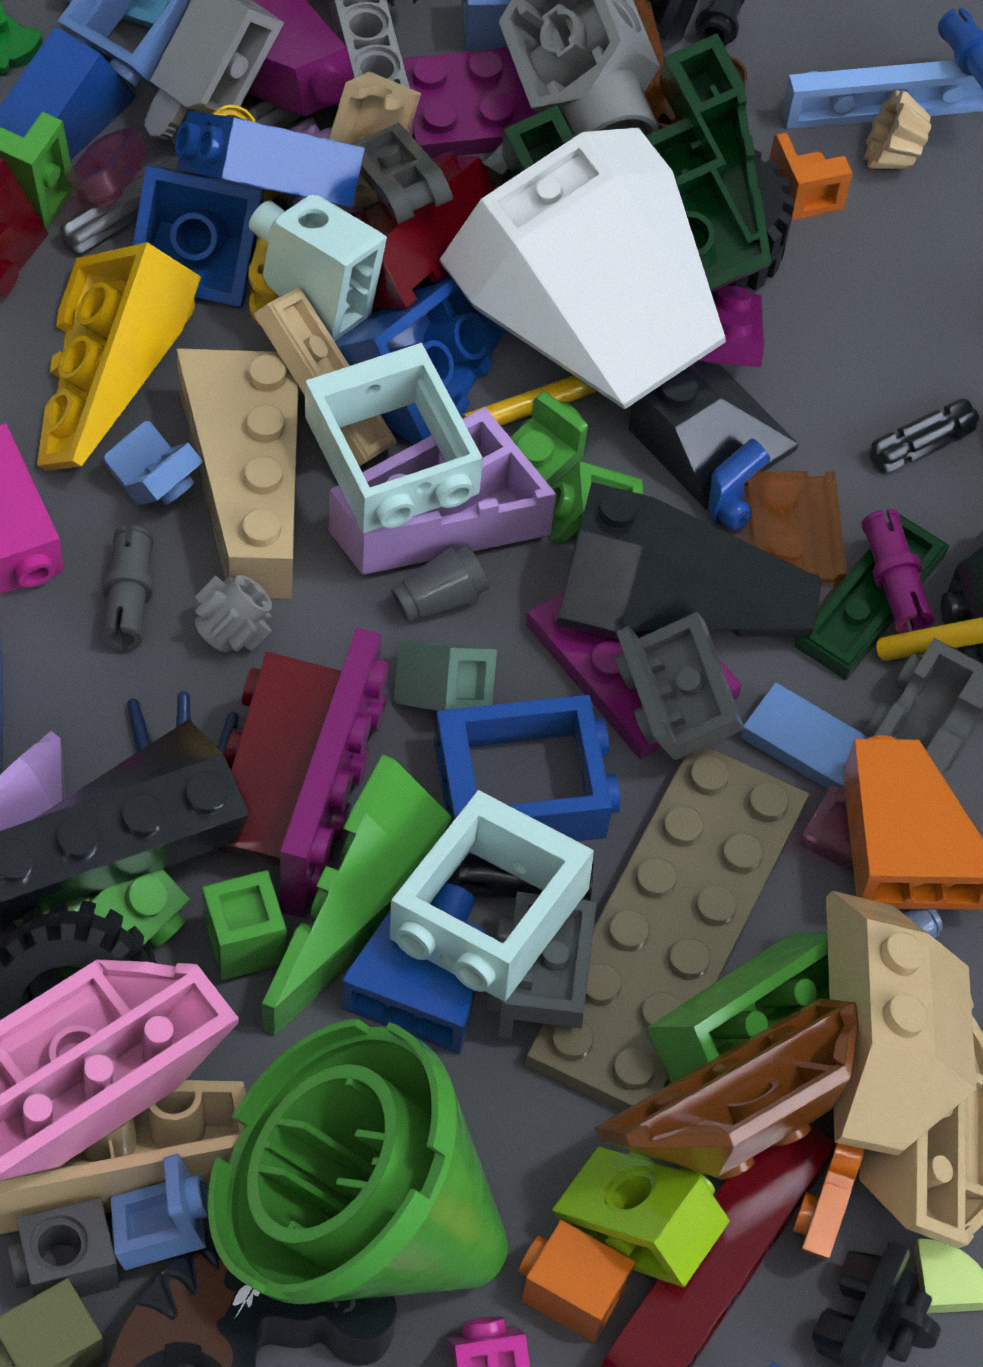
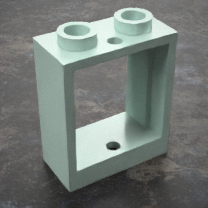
[305,343,483,533]
[390,790,594,1002]

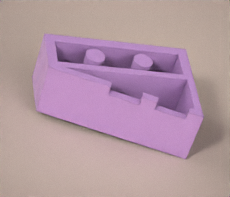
[328,407,556,575]

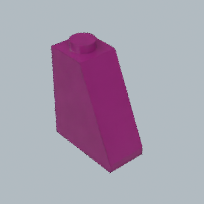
[247,0,354,116]

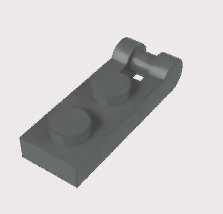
[351,123,453,225]

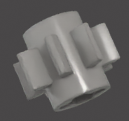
[195,575,272,652]

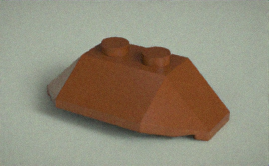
[594,998,858,1180]

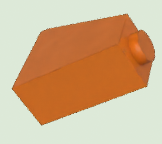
[843,735,983,910]

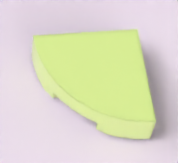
[913,1239,983,1313]

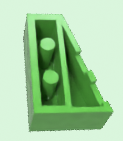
[646,931,830,1083]

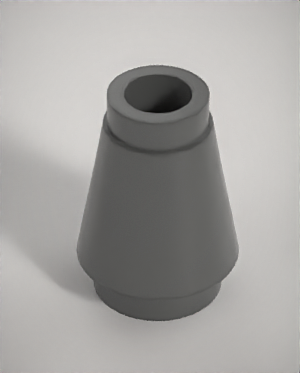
[391,544,489,622]

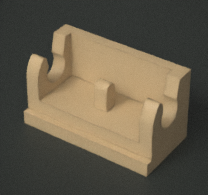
[329,71,421,208]

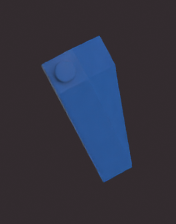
[335,273,509,445]

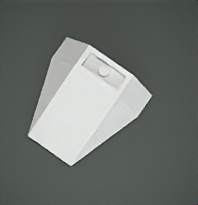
[440,128,726,409]

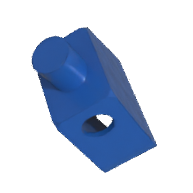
[342,883,487,1055]

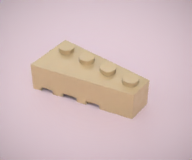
[176,349,299,599]
[0,1080,246,1234]

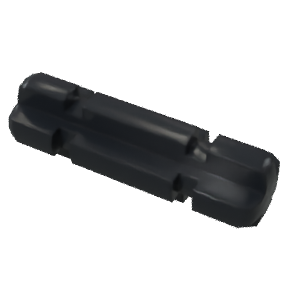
[869,399,979,473]

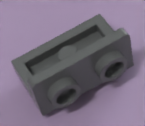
[615,612,745,760]

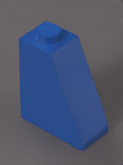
[0,26,136,161]

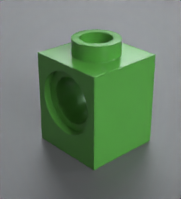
[202,870,286,981]

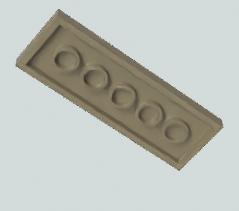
[525,746,810,1112]

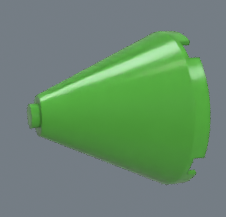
[208,1018,509,1304]

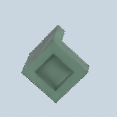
[394,640,497,711]

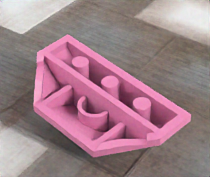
[0,960,239,1181]

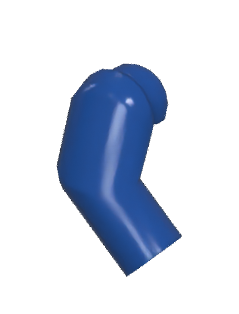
[708,438,770,531]

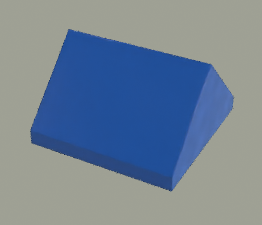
[133,165,264,307]

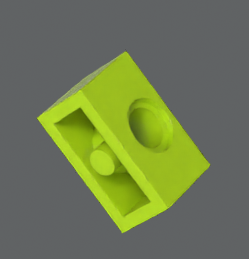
[552,1146,730,1287]

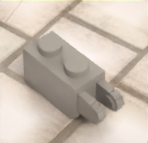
[144,0,284,144]

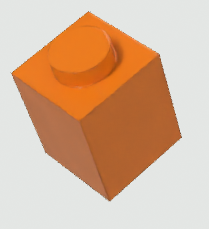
[518,1220,635,1343]

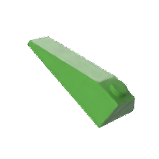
[262,754,452,1036]

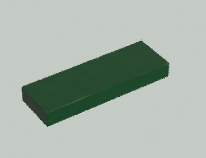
[795,514,949,680]

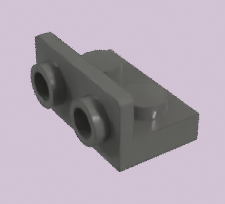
[488,892,597,1039]

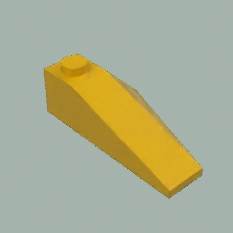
[37,242,201,471]

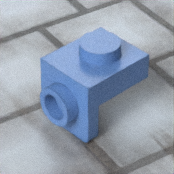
[101,421,204,506]
[111,1153,208,1271]

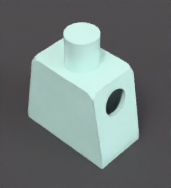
[249,195,387,341]

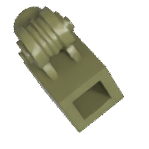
[0,1278,107,1367]

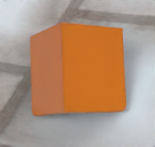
[769,132,853,221]

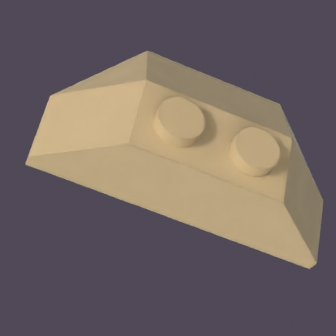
[826,891,977,1156]
[859,997,983,1248]

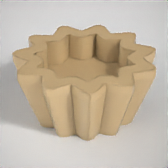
[863,89,932,169]

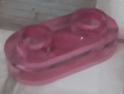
[65,128,149,208]

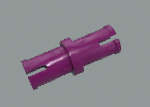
[861,509,935,633]

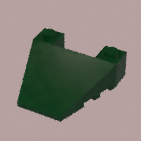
[502,33,771,292]

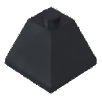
[628,361,798,510]

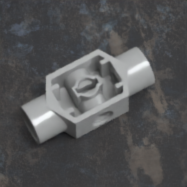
[498,0,660,137]

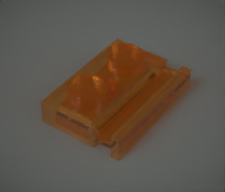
[745,471,847,587]

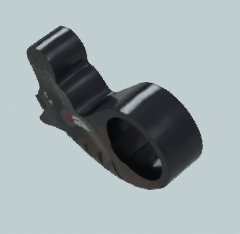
[108,1229,397,1367]

